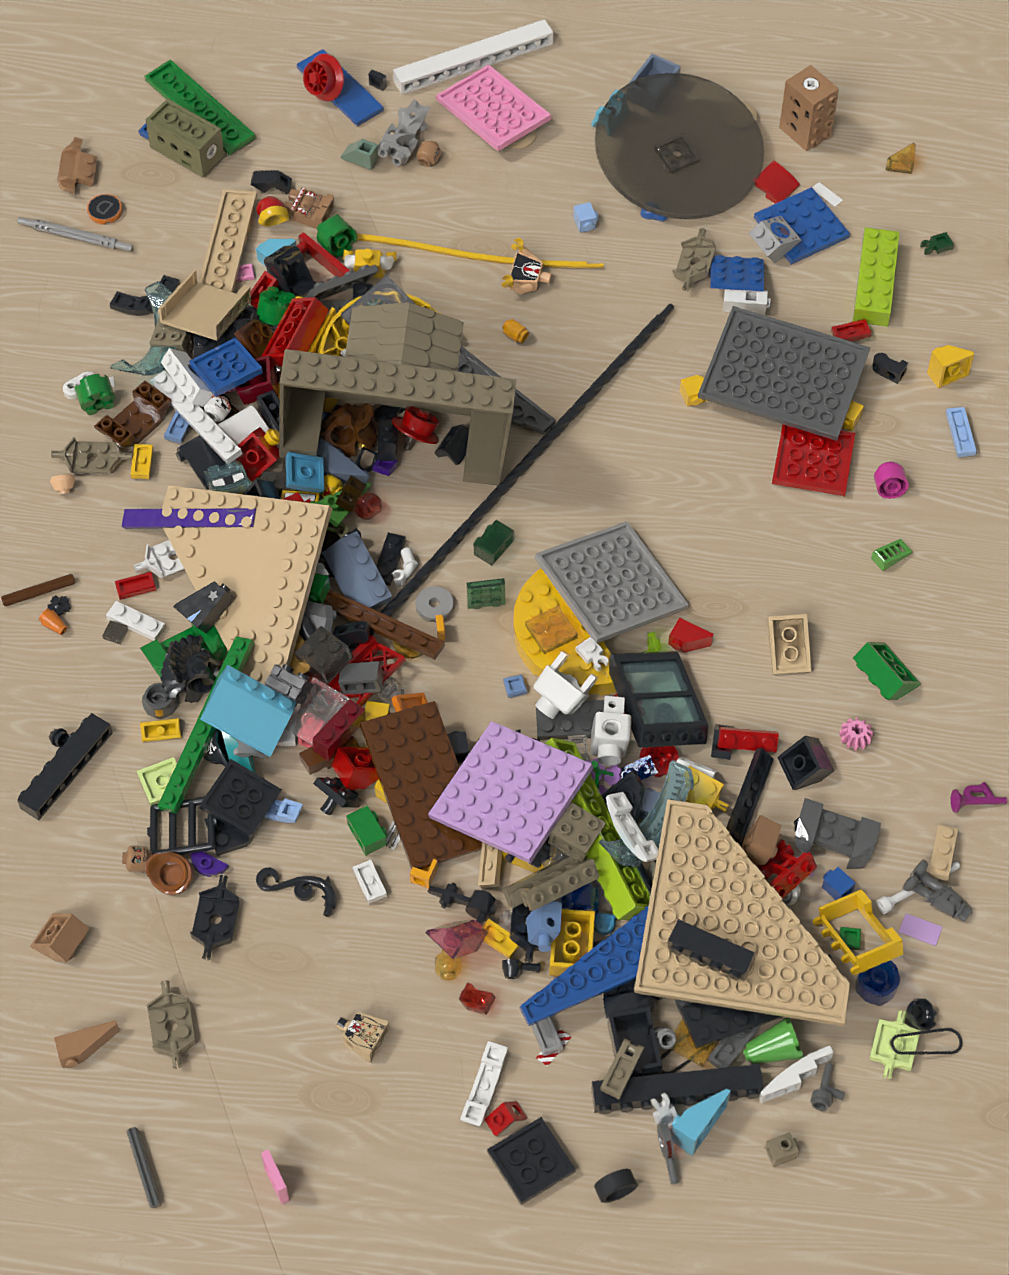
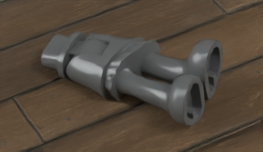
[902,859,972,922]

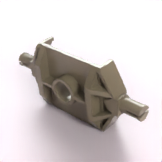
[672,228,716,291]
[51,437,133,474]
[147,980,196,1069]

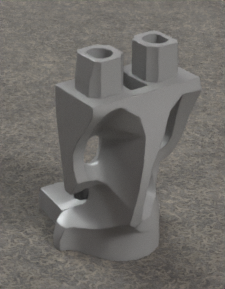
[378,99,431,166]

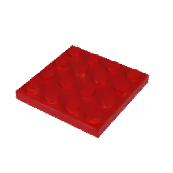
[772,424,855,496]

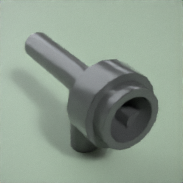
[810,1063,845,1111]

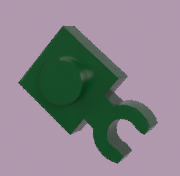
[920,232,954,255]

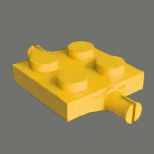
[667,765,729,812]

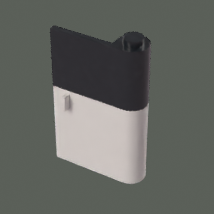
[175,405,279,490]

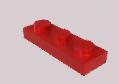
[717,727,779,753]

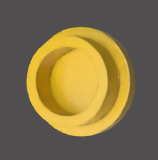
[264,429,280,446]

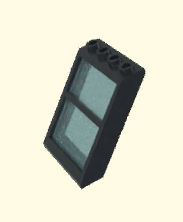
[609,651,708,748]

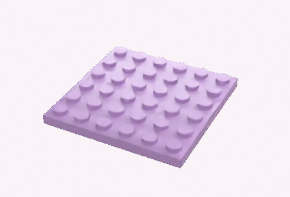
[428,721,593,864]

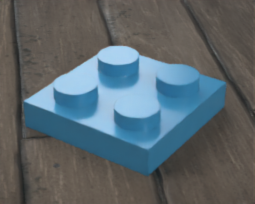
[286,452,324,493]

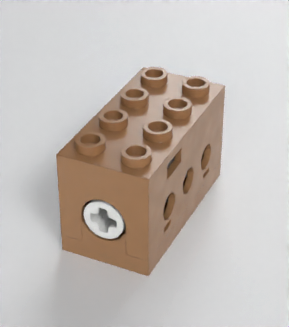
[779,65,839,152]

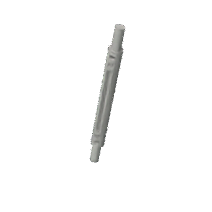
[17,217,133,252]

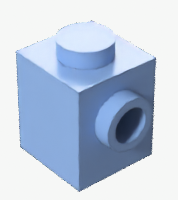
[573,202,599,232]

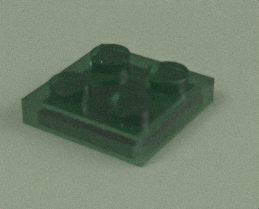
[466,578,505,609]

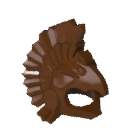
[321,403,378,458]

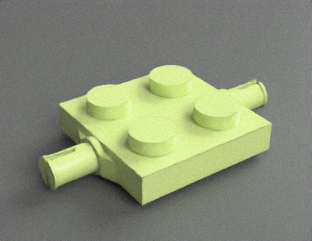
[869,1011,920,1079]

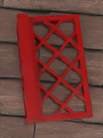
[319,635,406,707]

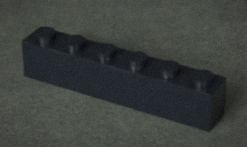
[17,713,113,821]

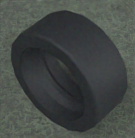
[594,1168,638,1203]

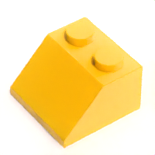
[927,345,974,388]

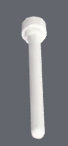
[876,862,960,914]

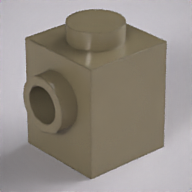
[765,1132,800,1167]

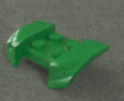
[140,623,227,678]

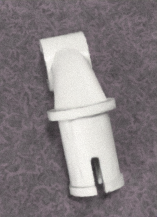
[392,547,418,586]

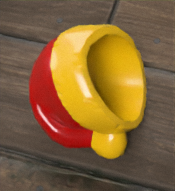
[256,196,289,227]

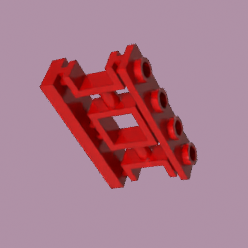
[756,839,817,899]

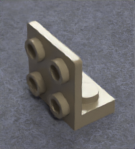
[149,317,194,356]
[548,803,605,863]

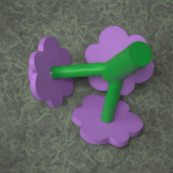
[587,758,622,795]

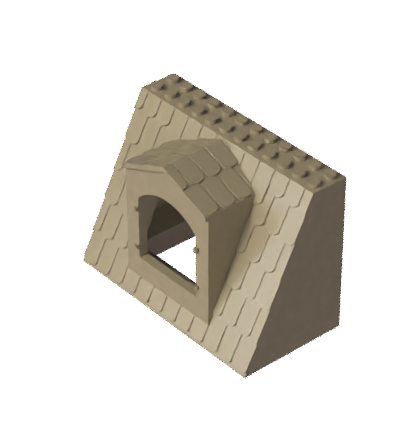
[279,303,516,486]

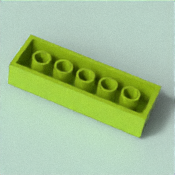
[852,227,900,327]

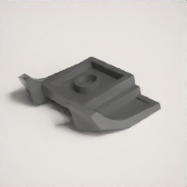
[795,798,881,869]

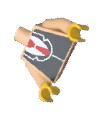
[501,238,551,294]

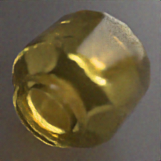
[435,949,462,980]

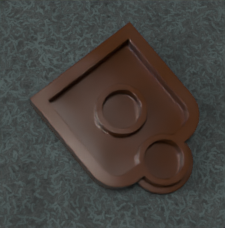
[234,319,273,359]

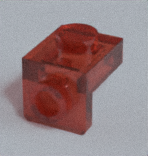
[459,982,496,1015]

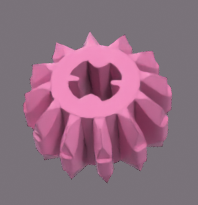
[839,717,873,751]

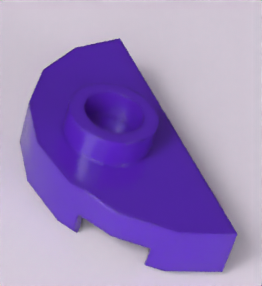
[191,852,229,877]

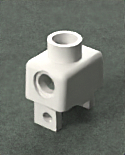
[534,651,599,719]
[590,696,631,766]

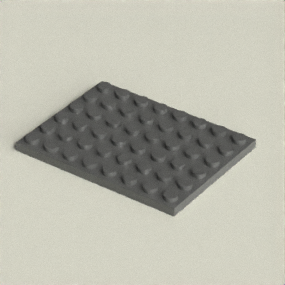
[698,306,871,441]

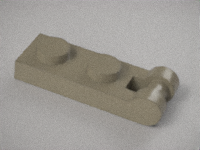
[600,1039,645,1099]

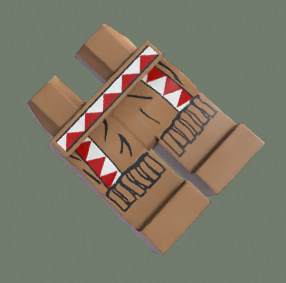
[284,187,334,229]

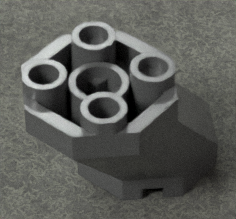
[299,600,336,644]

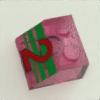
[425,920,488,960]

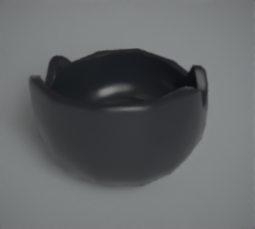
[906,998,937,1030]

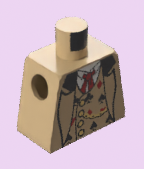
[336,1012,389,1063]

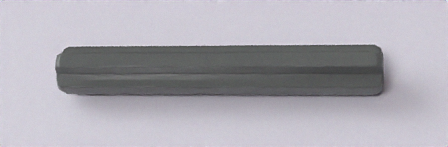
[127,1127,161,1208]

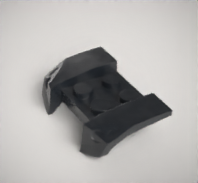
[593,939,657,1019]

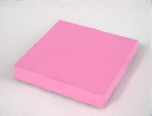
[261,1150,289,1204]

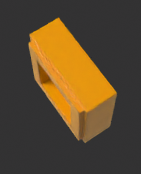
[435,615,445,641]

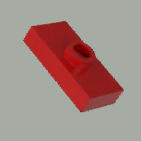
[831,319,871,341]

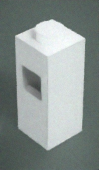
[723,289,770,315]

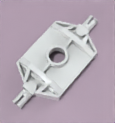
[133,540,184,578]

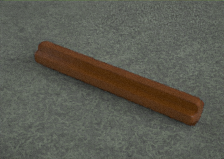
[1,574,75,606]

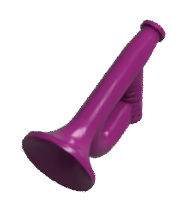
[950,782,1007,813]

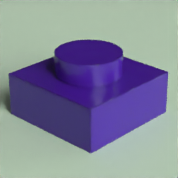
[373,460,398,476]

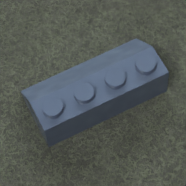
[322,531,392,610]

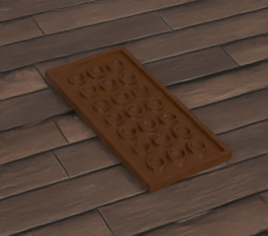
[360,701,482,869]

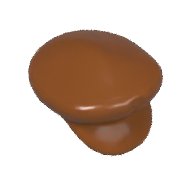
[145,852,193,895]

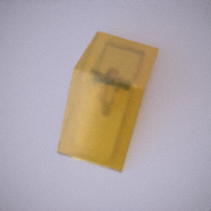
[886,142,916,174]

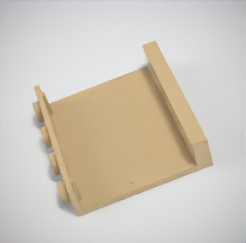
[158,270,251,340]

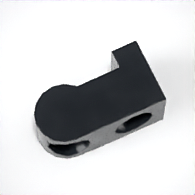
[872,353,908,384]
[332,621,371,652]

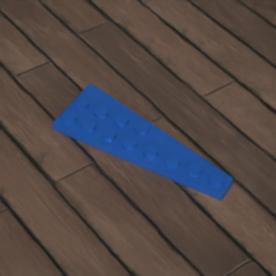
[520,906,649,1026]

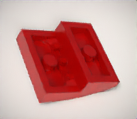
[752,160,800,204]

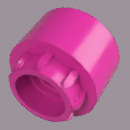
[874,462,909,499]

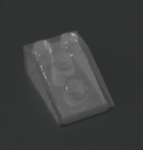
[285,677,353,746]

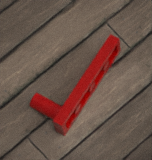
[297,232,350,278]

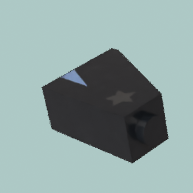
[173,581,235,633]

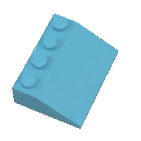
[200,665,297,757]

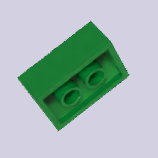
[853,642,921,700]

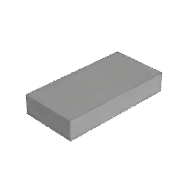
[531,1017,563,1057]

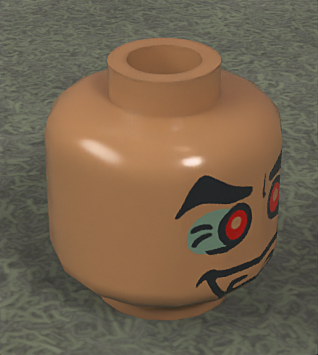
[416,140,441,167]
[122,845,152,872]

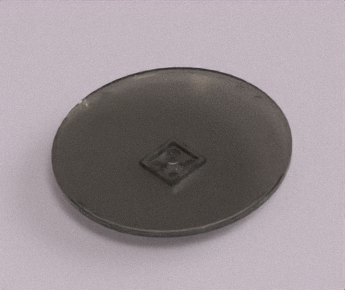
[595,73,764,219]

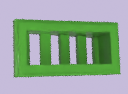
[871,539,913,571]

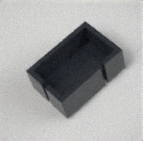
[607,1007,662,1077]

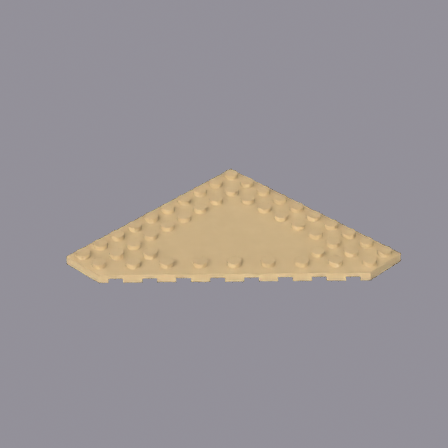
[162,485,332,689]
[634,799,850,1026]

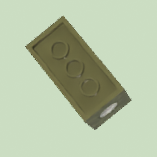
[145,99,224,177]

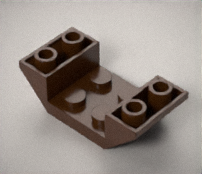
[94,380,171,447]

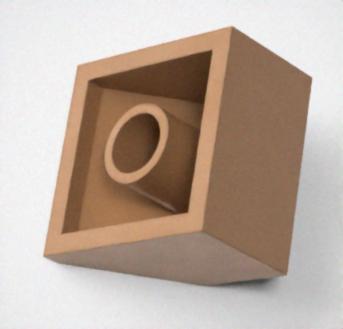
[741,815,782,866]
[30,913,89,962]

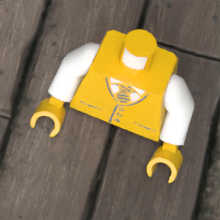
[343,249,397,278]

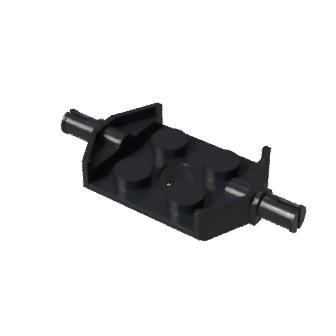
[190,875,240,960]
[510,903,540,963]

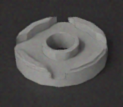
[415,586,453,621]

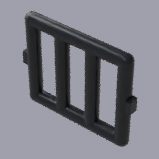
[147,797,218,855]

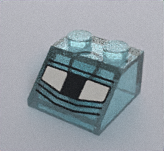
[203,460,250,494]

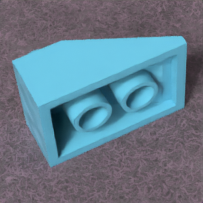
[671,1089,730,1156]

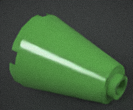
[743,1018,804,1064]

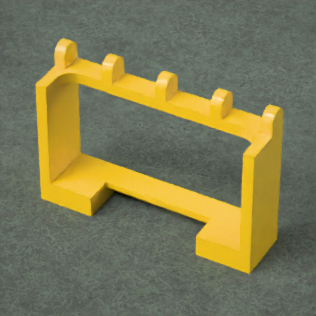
[812,889,903,975]

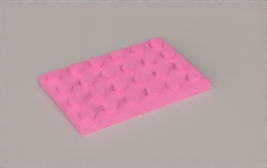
[436,64,551,151]

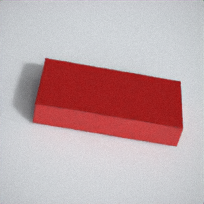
[115,572,156,600]

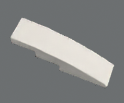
[759,1046,833,1103]

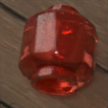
[355,492,382,520]

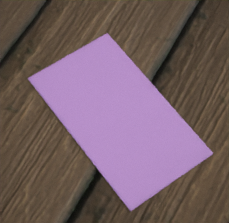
[899,913,942,946]

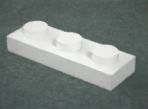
[106,601,165,641]

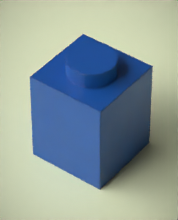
[822,867,856,900]

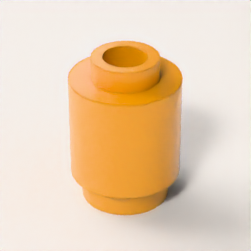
[502,318,529,344]

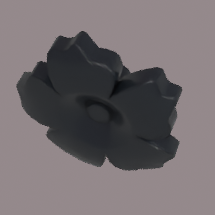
[47,595,71,616]

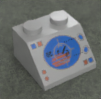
[749,216,801,263]

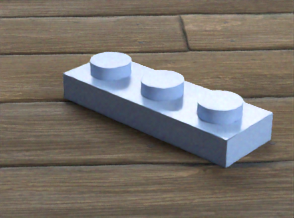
[946,407,976,457]

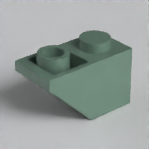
[341,139,379,170]

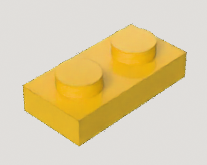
[130,444,154,479]
[476,919,520,959]

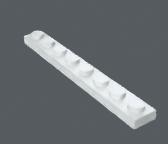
[150,371,243,464]

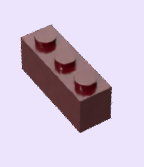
[313,699,365,761]

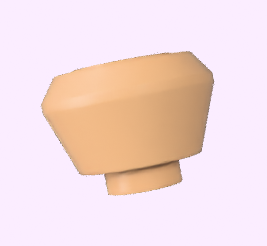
[50,474,75,494]

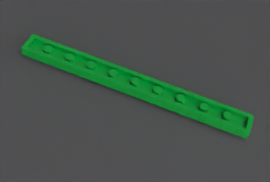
[157,636,255,814]

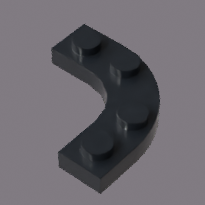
[109,275,180,316]

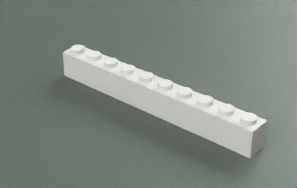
[393,19,553,95]

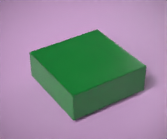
[839,927,861,950]

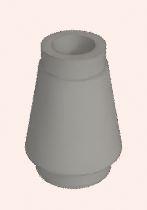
[654,1026,676,1049]

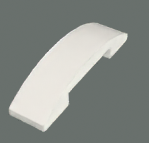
[606,792,658,862]
[460,1041,508,1127]

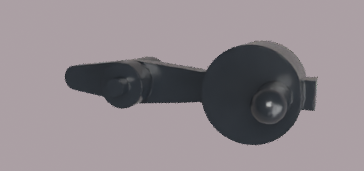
[427,882,497,929]

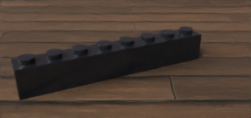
[591,1064,764,1114]

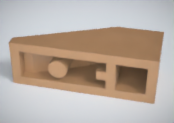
[54,1020,119,1068]

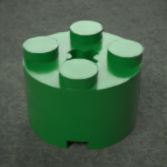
[317,214,357,257]
[256,287,295,326]
[74,374,116,415]

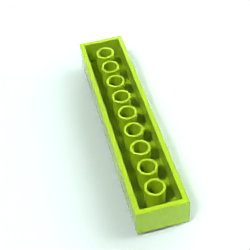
[545,738,651,921]

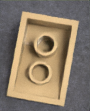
[767,614,811,674]

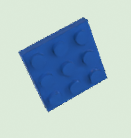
[710,255,764,291]
[189,338,263,397]

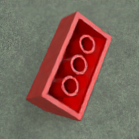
[261,297,329,367]

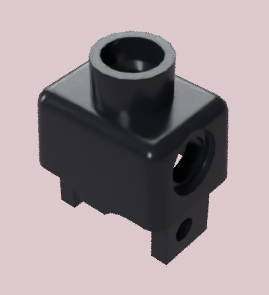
[264,246,316,296]

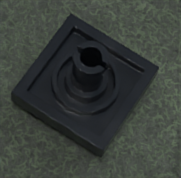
[313,777,363,816]

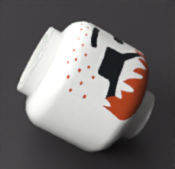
[204,396,231,422]

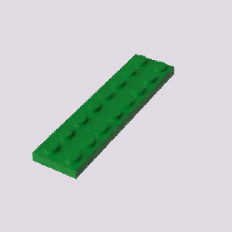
[144,59,255,156]

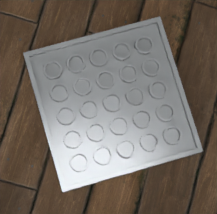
[534,522,689,643]

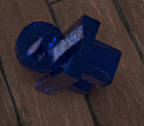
[621,754,659,780]

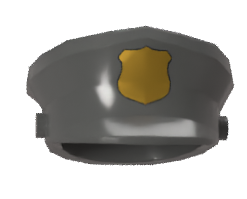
[142,683,179,719]

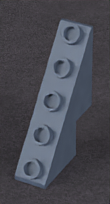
[317,436,370,484]

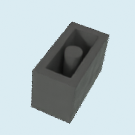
[339,662,384,695]

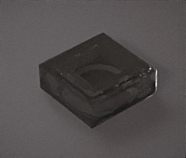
[102,620,128,645]

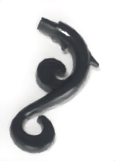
[256,867,337,917]

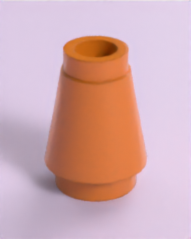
[39,608,68,635]

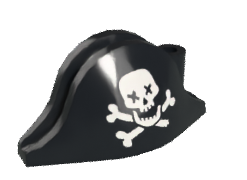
[203,728,229,767]

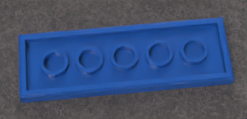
[296,49,384,126]

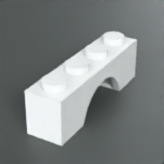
[161,348,214,407]

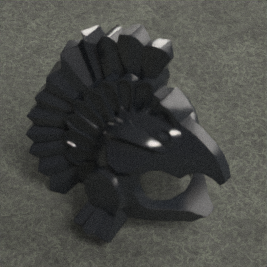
[160,634,223,703]

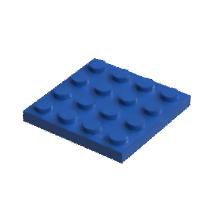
[754,187,850,265]

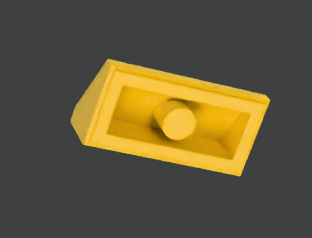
[140,718,181,742]

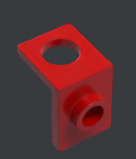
[484,1101,527,1136]

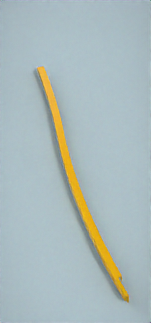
[357,233,603,268]

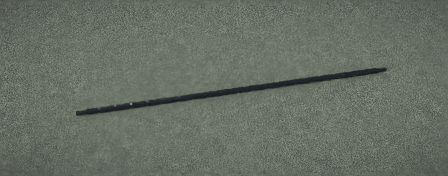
[307,303,674,698]

